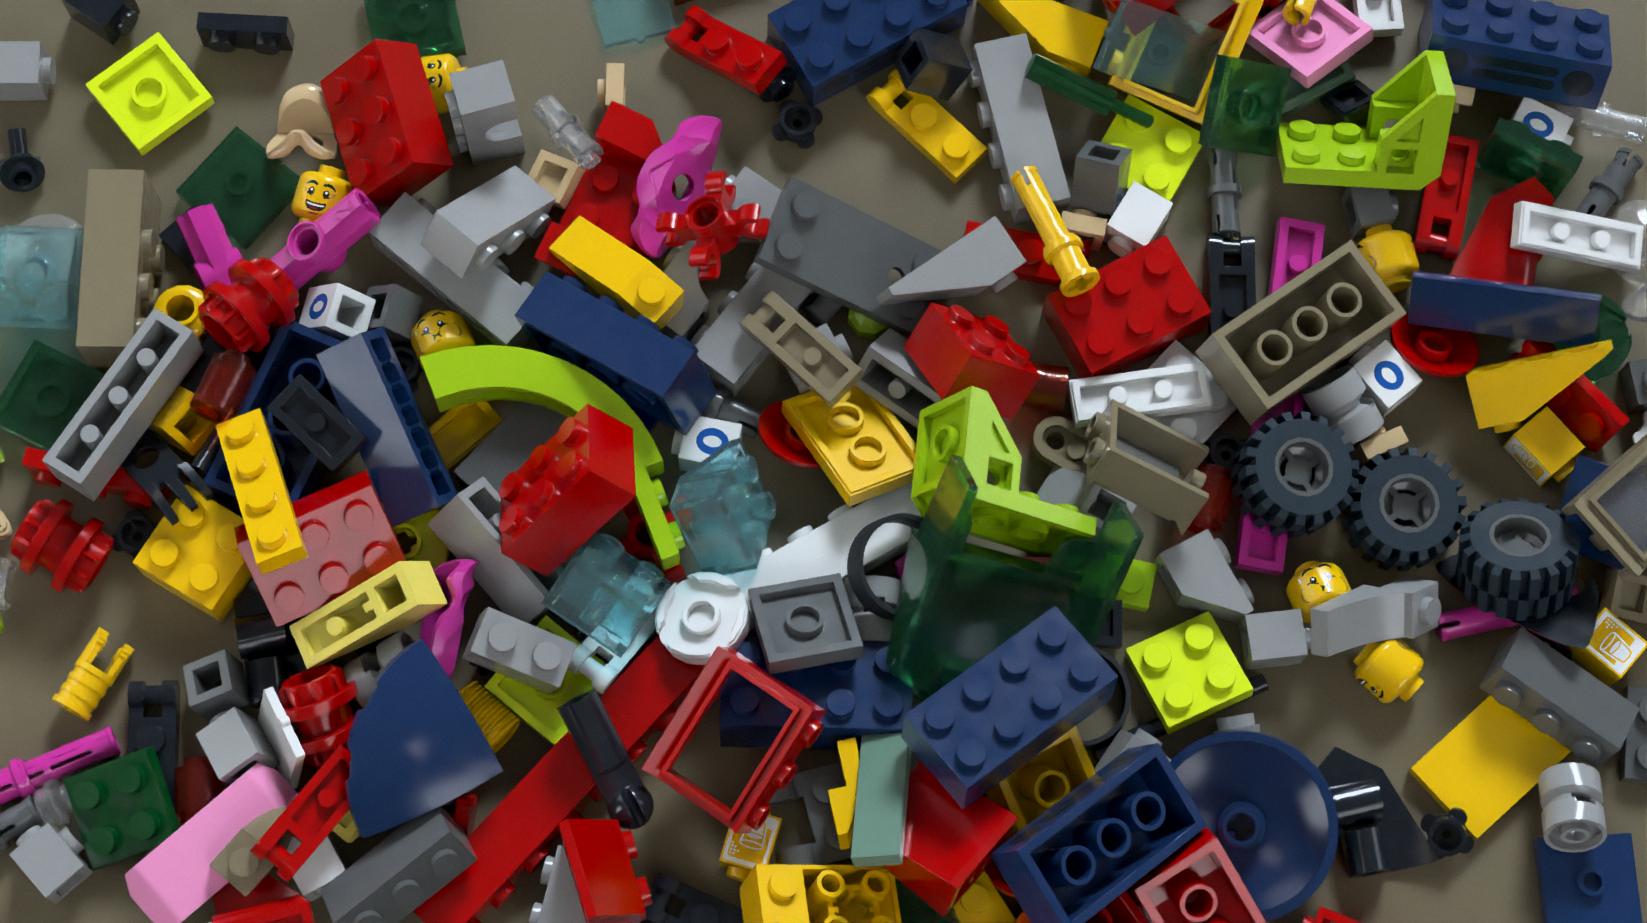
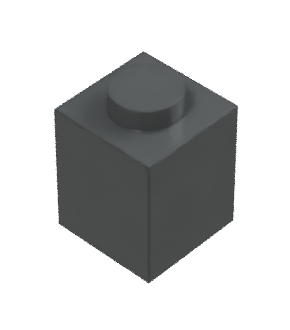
[1070,140,1132,216]

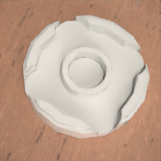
[655,572,751,665]

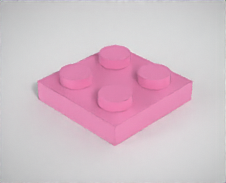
[1246,0,1373,89]

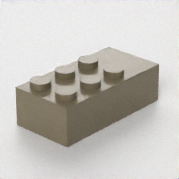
[76,169,165,374]
[1195,240,1407,426]

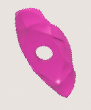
[631,115,722,259]
[419,559,480,680]

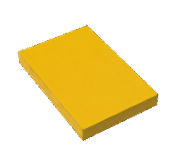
[782,385,916,507]
[1408,695,1571,841]

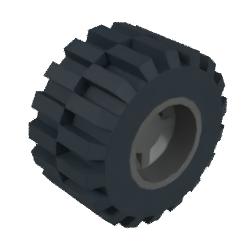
[1230,411,1360,538]
[1341,447,1467,572]
[1456,498,1580,621]

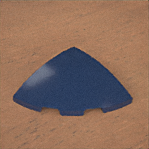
[345,638,503,839]

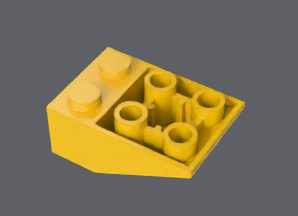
[739,864,902,923]

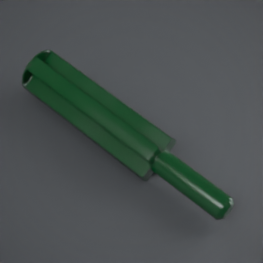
[1024,53,1154,128]

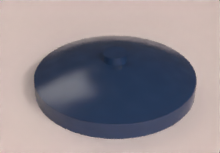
[1170,730,1339,921]

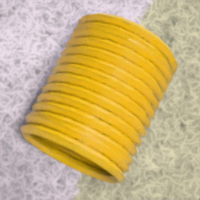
[458,681,520,754]

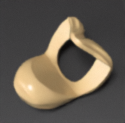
[266,83,339,160]

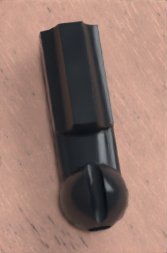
[557,689,654,829]

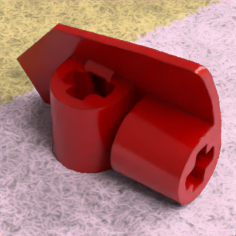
[1449,176,1554,286]

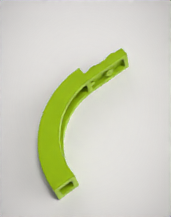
[420,345,686,571]

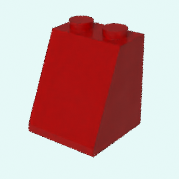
[882,760,1018,918]

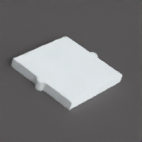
[258,686,305,789]

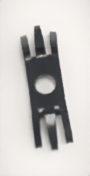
[120,427,215,526]

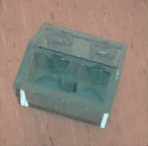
[669,438,776,575]
[541,532,671,658]

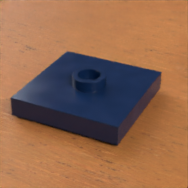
[1533,833,1643,923]

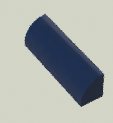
[1407,271,1602,346]
[316,327,457,527]

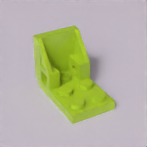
[1275,50,1456,190]
[911,386,1097,557]

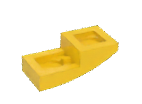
[828,737,859,850]

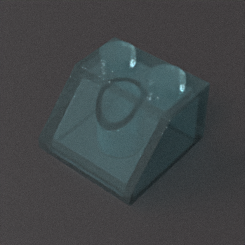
[0,225,84,330]

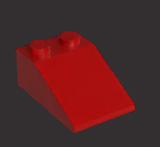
[558,819,653,923]
[1128,827,1267,923]

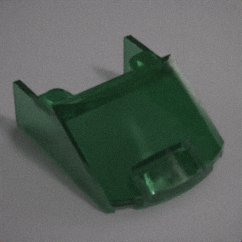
[886,454,1144,700]

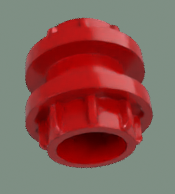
[198,257,299,354]
[10,499,114,593]
[278,664,362,767]

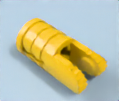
[52,627,135,722]

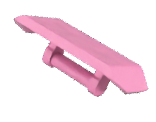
[125,762,298,923]

